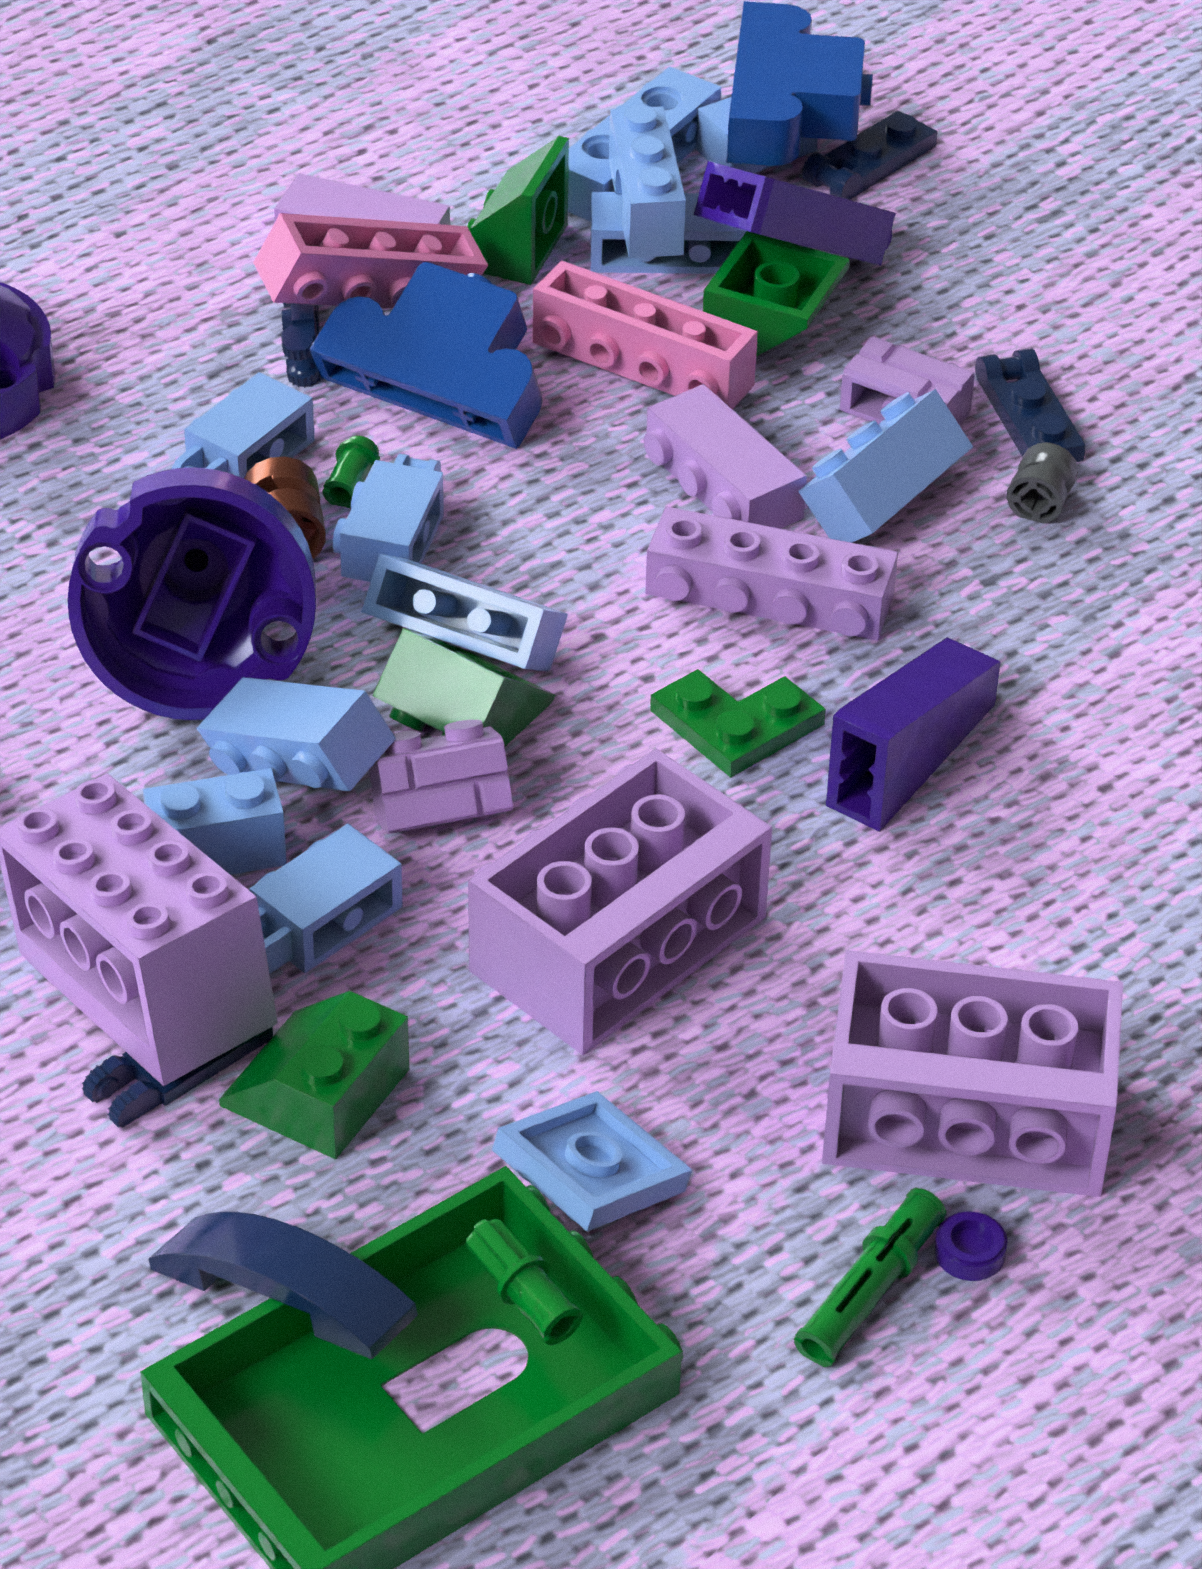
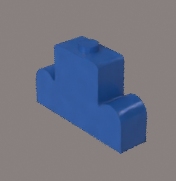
[726,1,873,166]
[309,262,543,449]

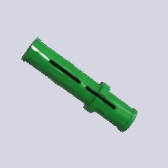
[794,1188,947,1367]

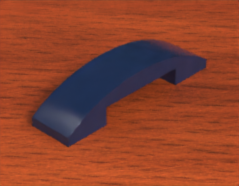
[148,1212,418,1359]

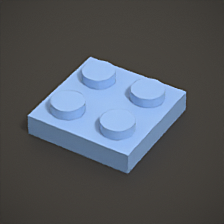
[492,1091,692,1232]

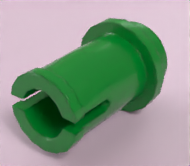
[322,435,381,508]

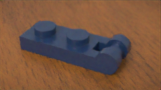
[802,110,937,200]
[975,348,1086,462]

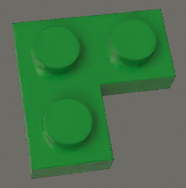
[650,669,826,778]

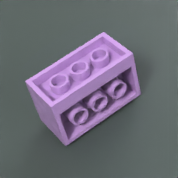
[468,748,772,1055]
[0,773,278,1086]
[822,950,1123,1197]

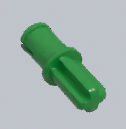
[466,1219,583,1345]

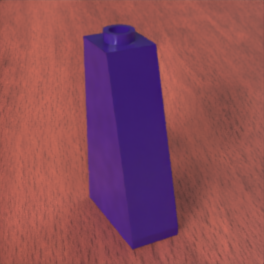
[693,161,896,266]
[826,637,1001,832]

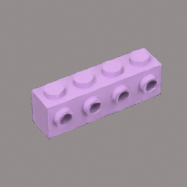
[645,506,898,641]

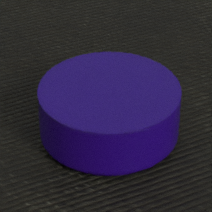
[934,1211,1008,1281]

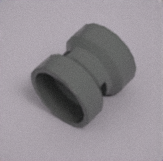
[1006,443,1078,523]

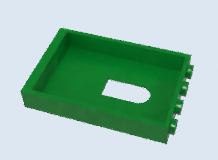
[140,1166,683,1569]

